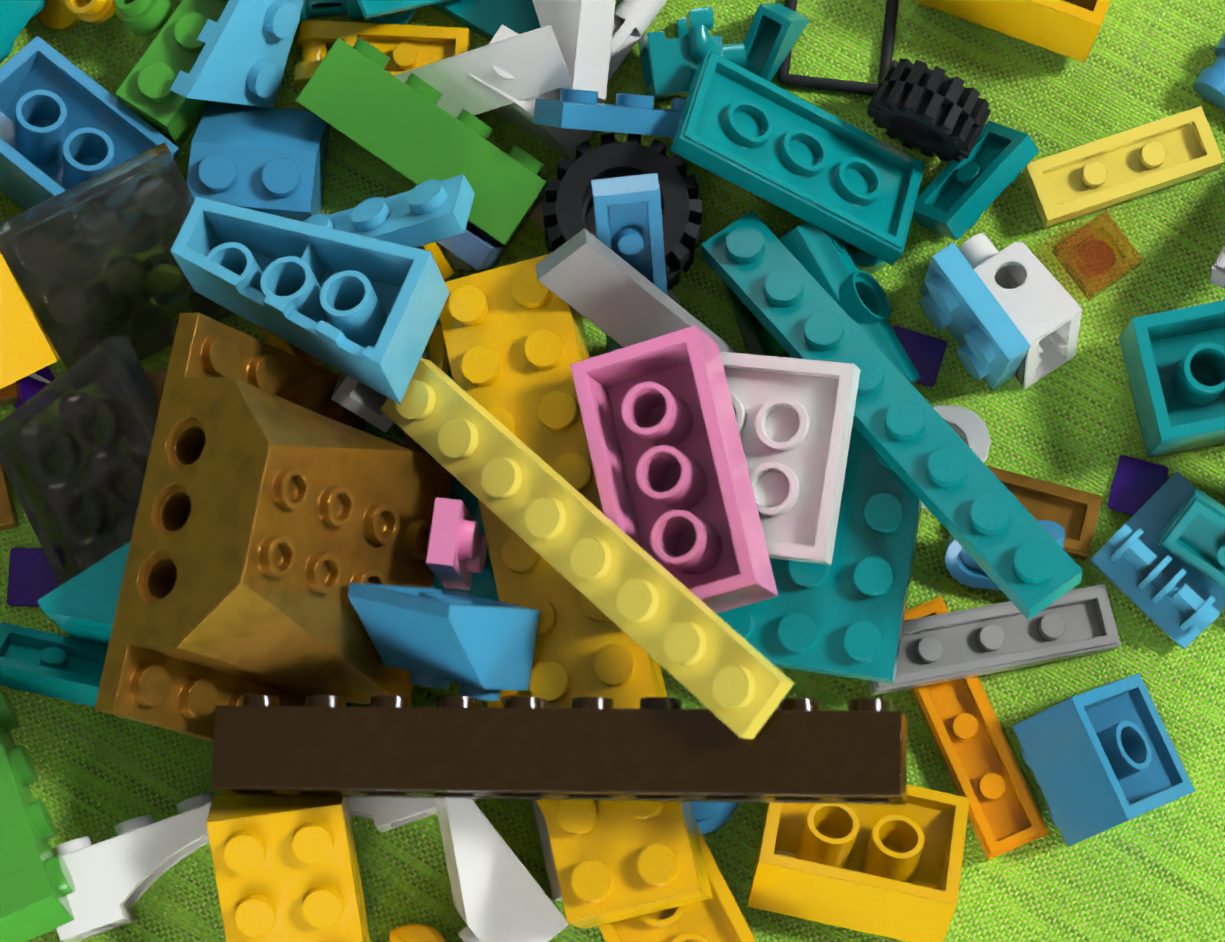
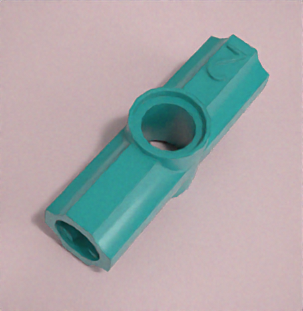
[780,222,921,385]

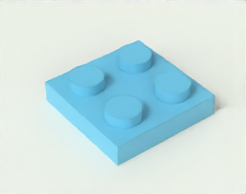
[919,242,1031,390]

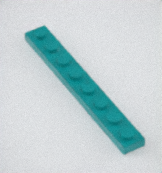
[701,211,1083,620]

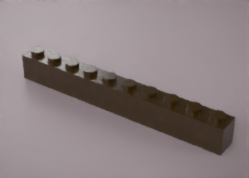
[211,694,907,805]

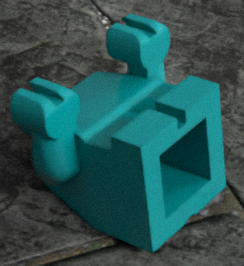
[638,7,747,100]

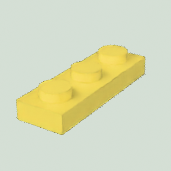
[1023,106,1224,228]

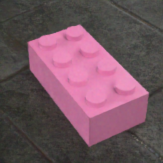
[570,325,778,614]

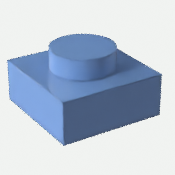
[436,220,509,272]

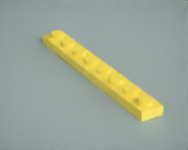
[380,358,794,739]

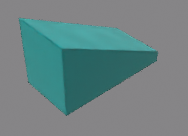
[743,3,810,82]

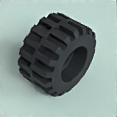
[543,133,702,290]

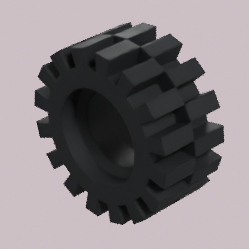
[867,59,991,162]

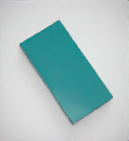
[670,50,925,265]

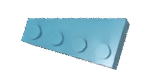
[170,197,450,404]

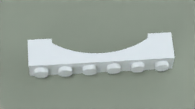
[51,792,437,942]

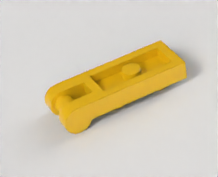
[294,20,470,89]

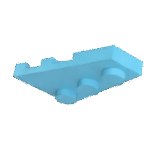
[170,0,304,108]

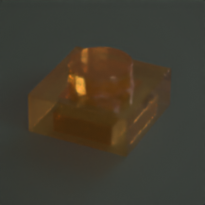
[1052,210,1143,301]

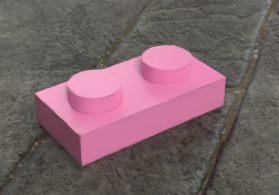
[426,497,487,590]

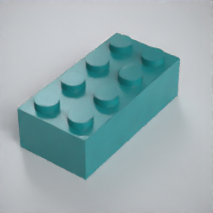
[1119,300,1225,458]

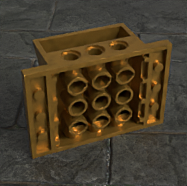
[95,313,453,742]

